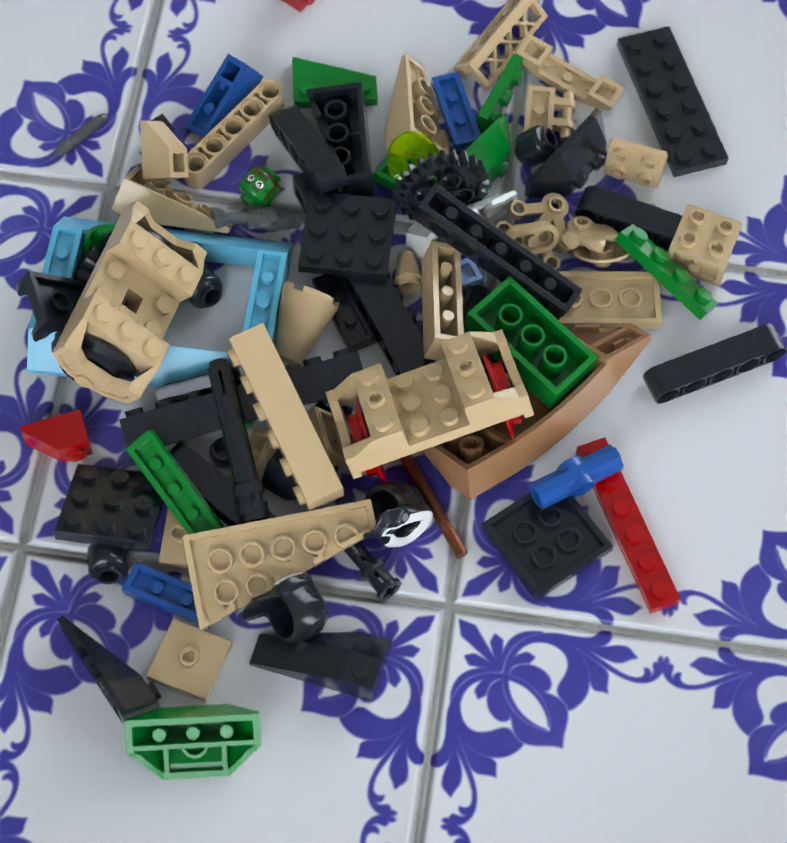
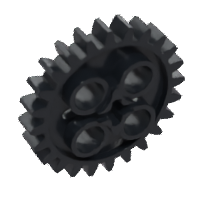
[394,149,490,220]

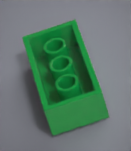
[464,276,598,410]

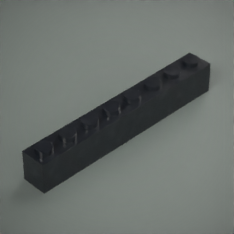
[119,347,363,448]

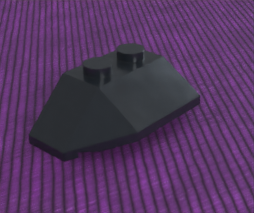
[525,107,607,198]

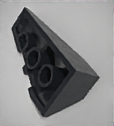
[249,632,392,702]

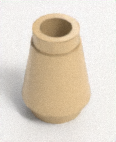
[394,251,422,295]

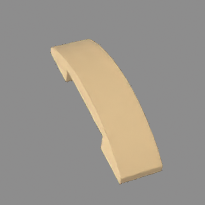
[515,33,625,111]

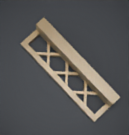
[453,0,548,90]

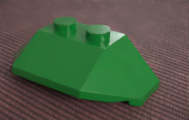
[435,114,511,192]
[124,704,261,780]

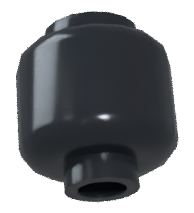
[514,125,558,167]
[187,266,223,309]
[87,544,129,584]

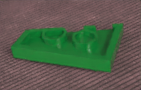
[292,57,378,108]

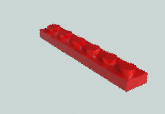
[576,437,681,614]

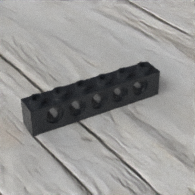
[411,183,583,320]

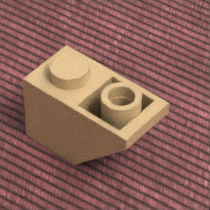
[140,120,188,180]

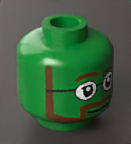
[238,165,281,206]

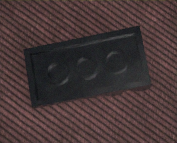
[16,271,128,342]

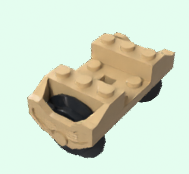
[51,200,208,404]

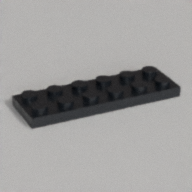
[617,26,729,177]

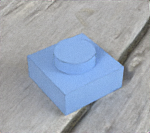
[461,258,484,293]

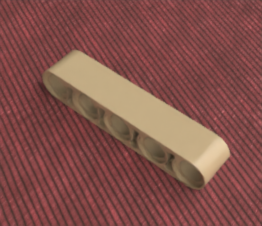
[185,79,284,189]

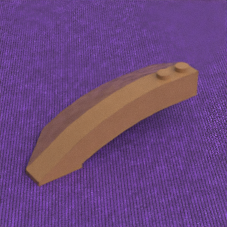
[422,323,651,500]

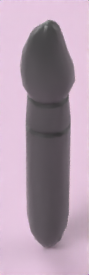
[54,113,108,157]

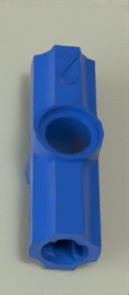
[529,444,624,510]

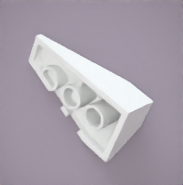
[406,190,518,264]

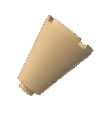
[274,282,340,369]

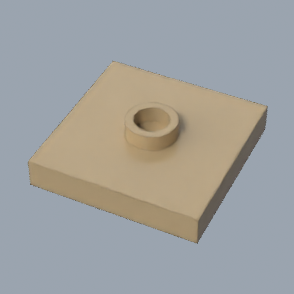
[146,619,233,702]

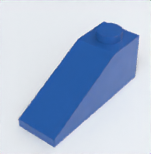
[185,54,264,138]

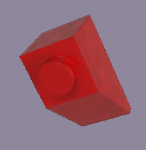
[20,409,93,463]

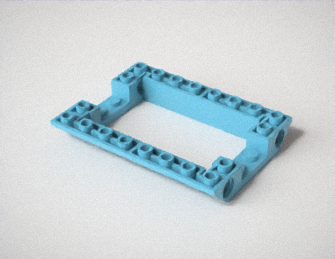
[27,217,293,394]

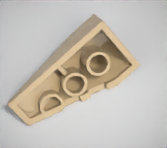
[111,166,234,233]

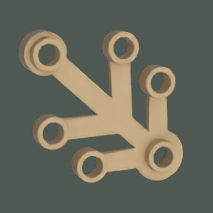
[495,193,570,271]

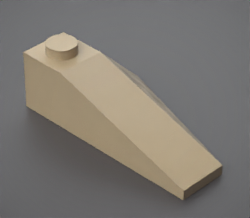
[385,54,450,160]

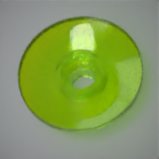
[387,131,439,180]

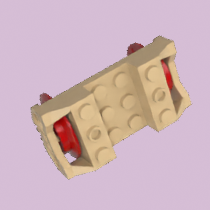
[325,329,534,482]

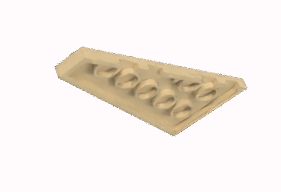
[182,499,376,632]

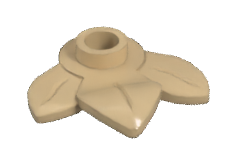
[562,216,618,254]

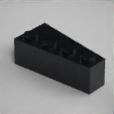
[306,82,374,196]

